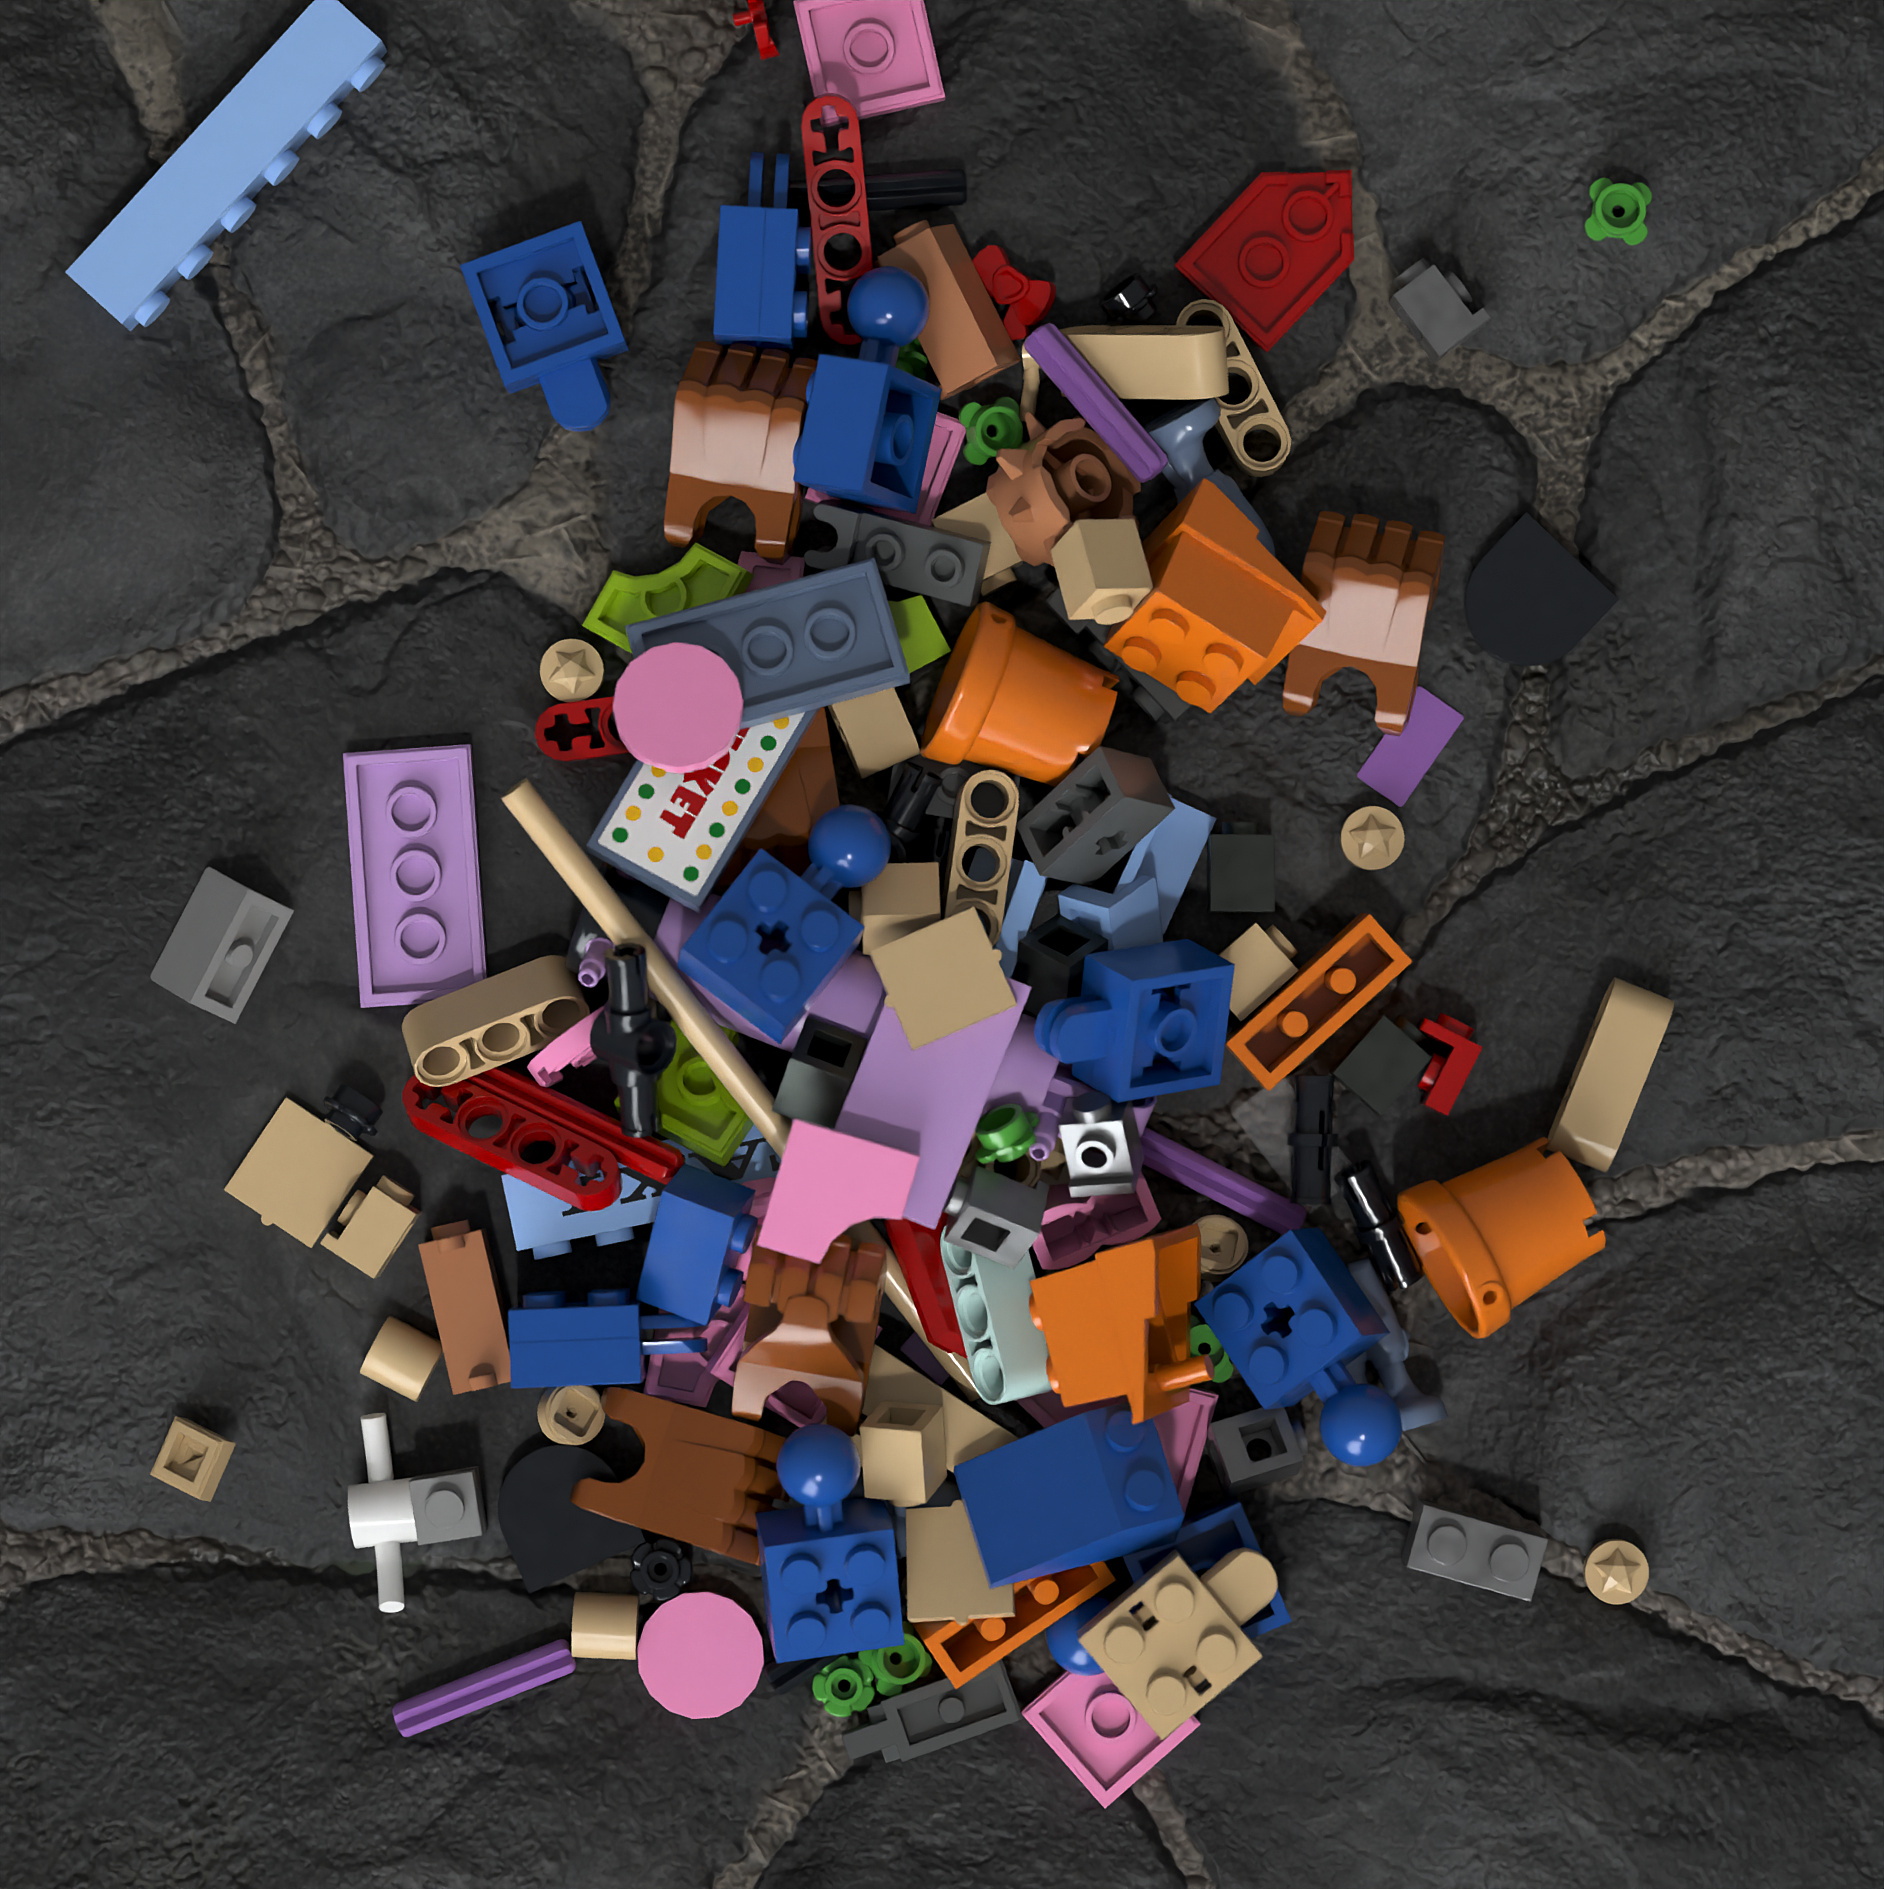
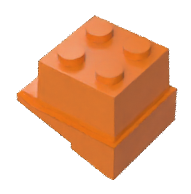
[1103,478,1327,714]
[1029,1223,1214,1424]

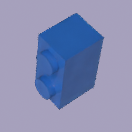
[635,1163,758,1326]

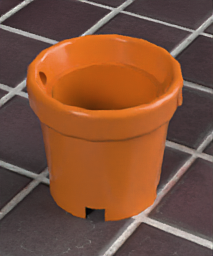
[920,602,1119,787]
[1397,1137,1606,1339]

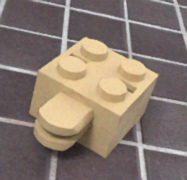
[1076,1548,1278,1741]

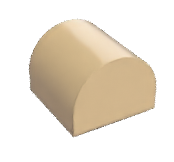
[360,1316,443,1402]
[571,1592,640,1660]

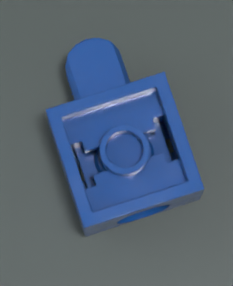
[713,152,813,354]
[460,221,629,432]
[1034,939,1235,1102]
[508,1288,708,1388]

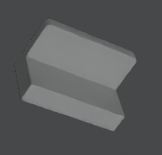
[150,867,294,1024]

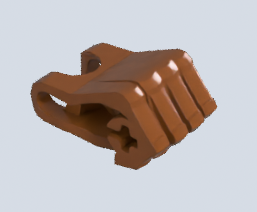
[664,341,818,565]
[1283,511,1446,737]
[715,707,840,892]
[732,1225,887,1437]
[569,1387,791,1566]

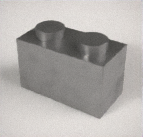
[1401,1499,1548,1602]

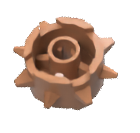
[986,412,1141,567]

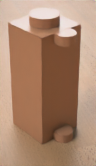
[873,220,1021,400]
[418,1219,511,1395]

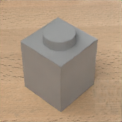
[409,1466,488,1545]

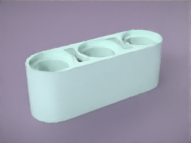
[940,1226,1052,1405]

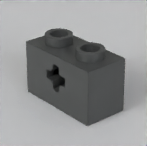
[1016,746,1175,886]

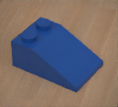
[953,1401,1184,1589]

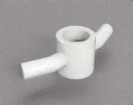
[348,1413,418,1613]

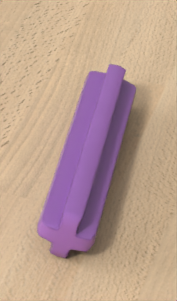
[1024,323,1168,483]
[1140,1128,1307,1235]
[392,1639,576,1737]

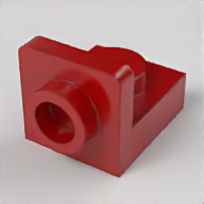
[1416,1012,1483,1116]

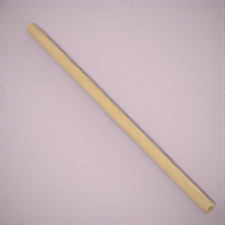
[501,778,981,1401]

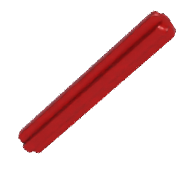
[464,1065,685,1185]

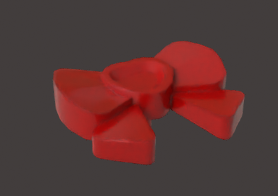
[732,0,780,60]
[972,245,1056,341]

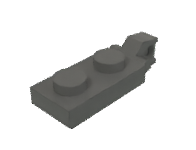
[841,1658,1023,1763]

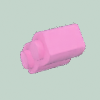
[1032,1171,1161,1270]

